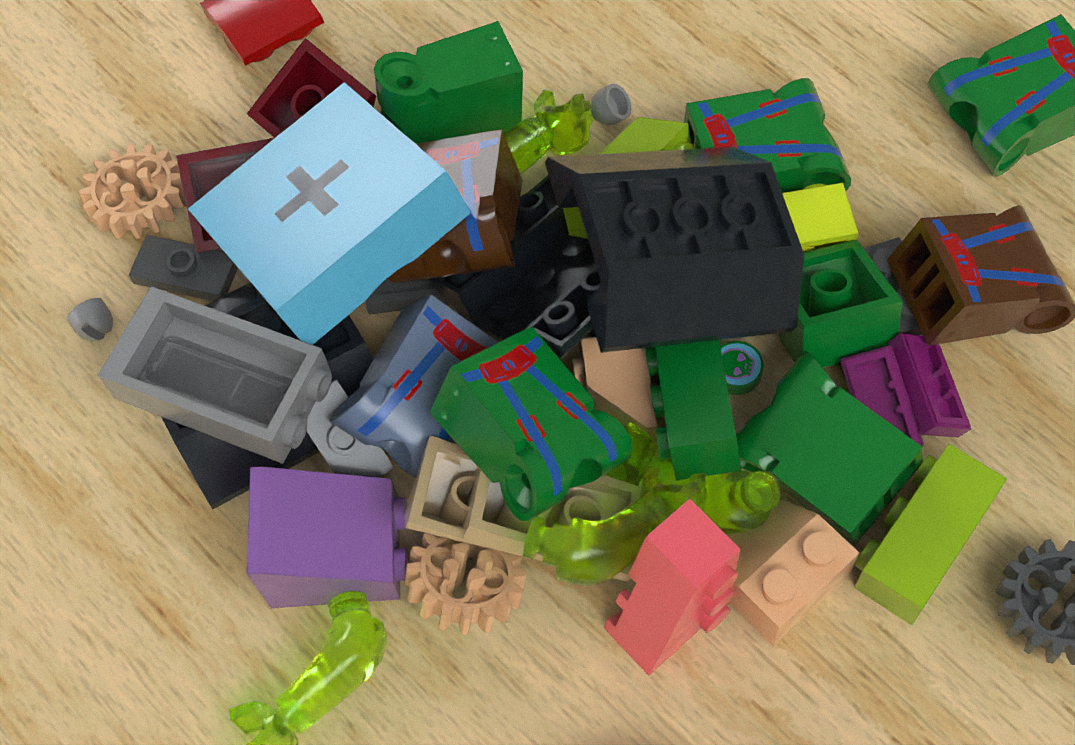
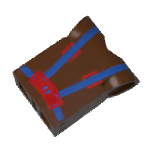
[388,129,523,283]
[887,205,1075,346]

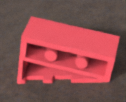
[604,499,740,676]

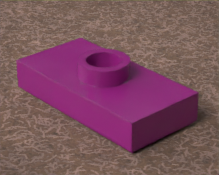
[888,333,971,438]
[839,345,924,447]

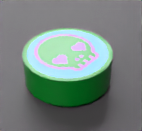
[721,341,764,395]

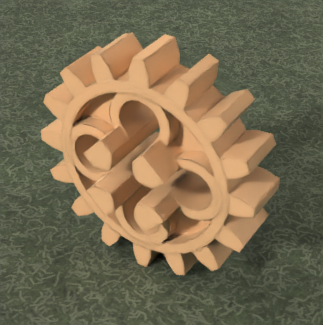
[79,144,186,239]
[404,533,526,635]

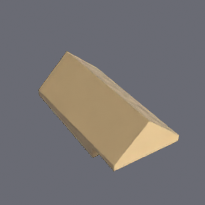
[404,436,642,582]

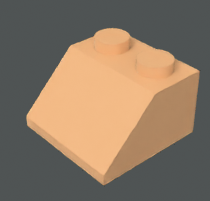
[728,496,859,647]

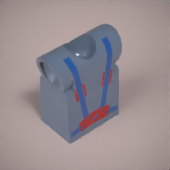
[329,295,499,478]

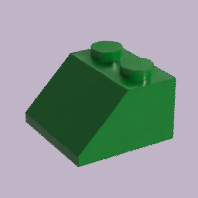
[779,239,903,368]

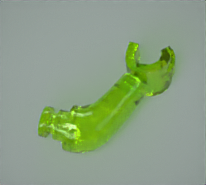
[504,90,593,175]
[605,422,780,535]
[523,465,707,587]
[229,591,387,745]

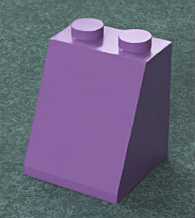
[247,467,409,608]

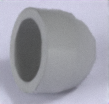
[590,84,631,125]
[67,298,113,342]

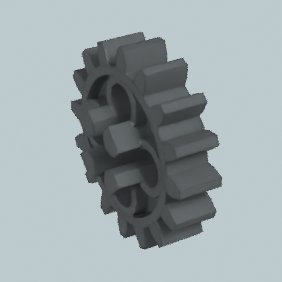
[996,539,1075,665]

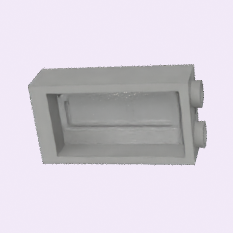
[98,286,332,464]

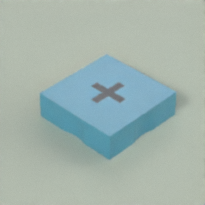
[188,82,472,345]

